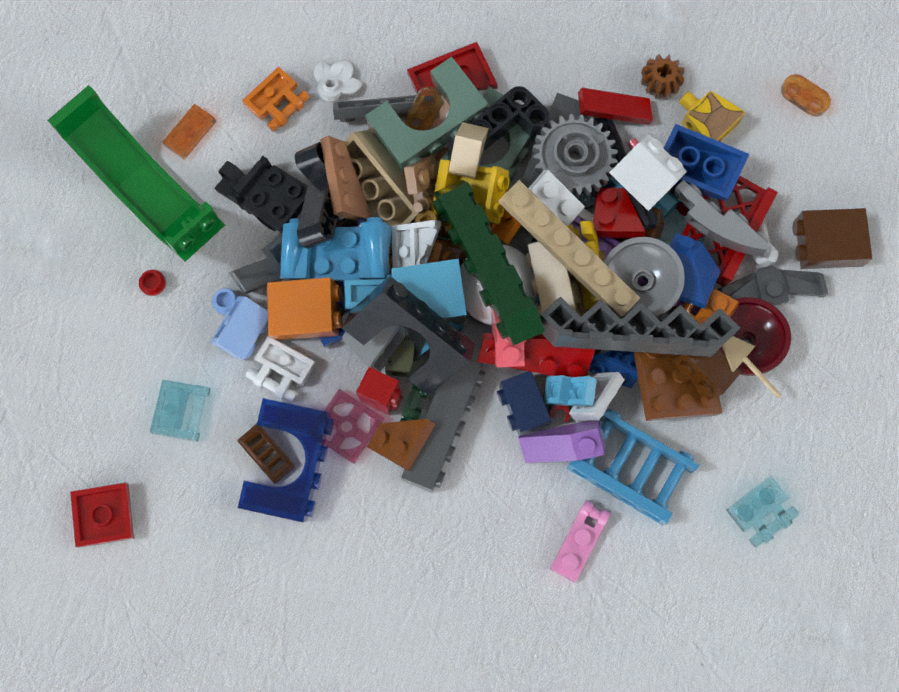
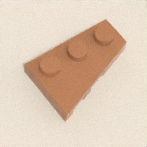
[320,135,372,222]

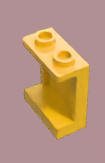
[431,159,510,225]

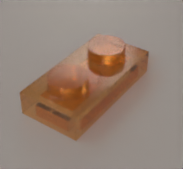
[162,103,216,160]

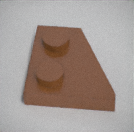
[367,419,436,471]

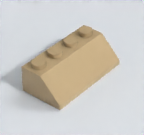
[345,130,432,245]

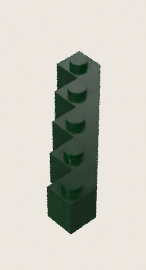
[432,180,545,346]

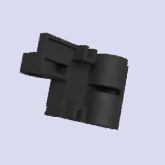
[214,155,308,233]

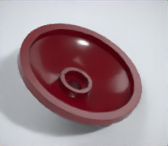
[720,297,791,376]

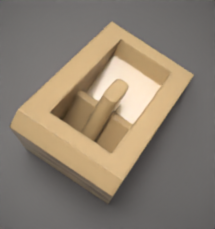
[449,122,488,179]

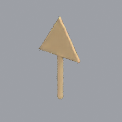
[722,336,781,398]

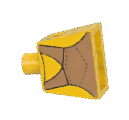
[679,91,745,142]

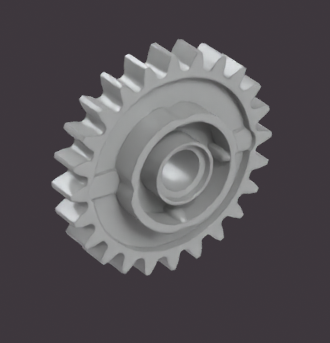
[532,114,618,199]

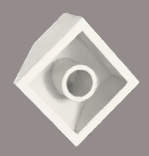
[609,134,687,211]

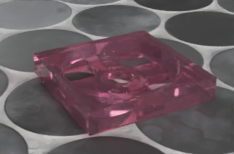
[308,389,384,464]

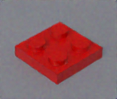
[70,482,134,548]

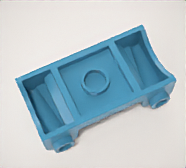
[280,217,392,282]

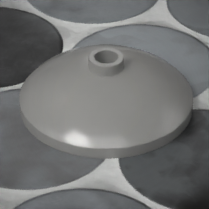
[604,237,685,317]

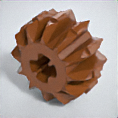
[641,54,685,99]

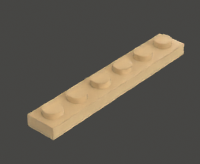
[498,180,640,318]

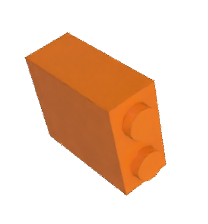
[267,277,342,340]

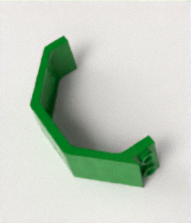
[47,85,226,262]

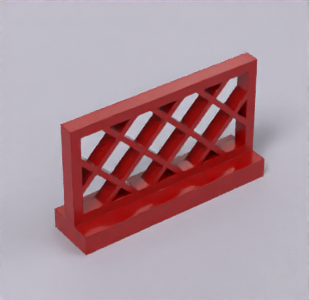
[681,176,778,287]

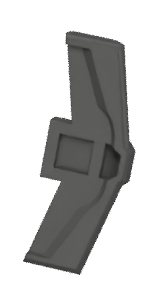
[229,235,283,294]
[716,266,828,306]

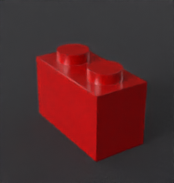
[356,367,403,415]

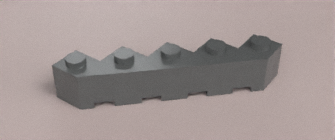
[540,297,740,357]

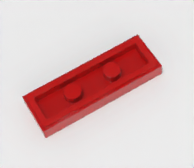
[578,87,653,125]

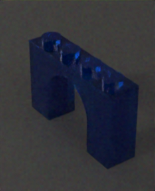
[238,398,334,523]

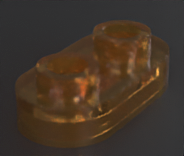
[781,74,831,116]
[404,87,442,131]

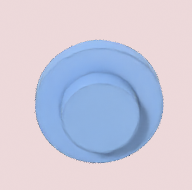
[212,288,238,315]

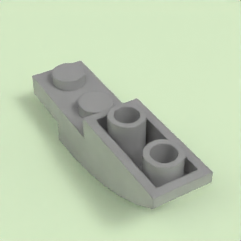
[674,180,771,257]

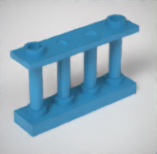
[567,409,699,525]

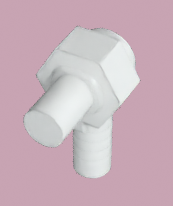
[753,224,778,267]

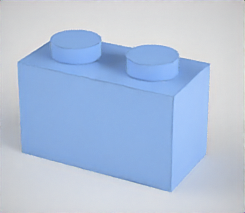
[210,296,268,360]

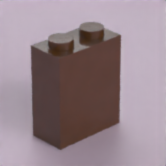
[792,208,873,269]

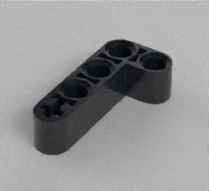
[448,86,549,161]
[295,142,338,249]

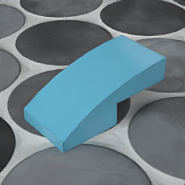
[543,375,597,406]

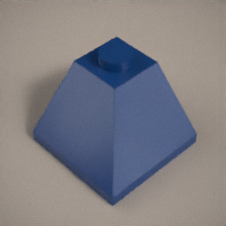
[670,233,720,309]

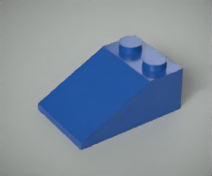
[663,124,749,201]

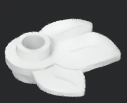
[314,60,362,101]

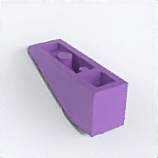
[518,420,606,463]

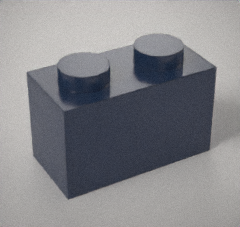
[497,371,551,436]

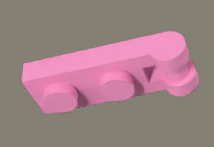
[550,500,611,583]

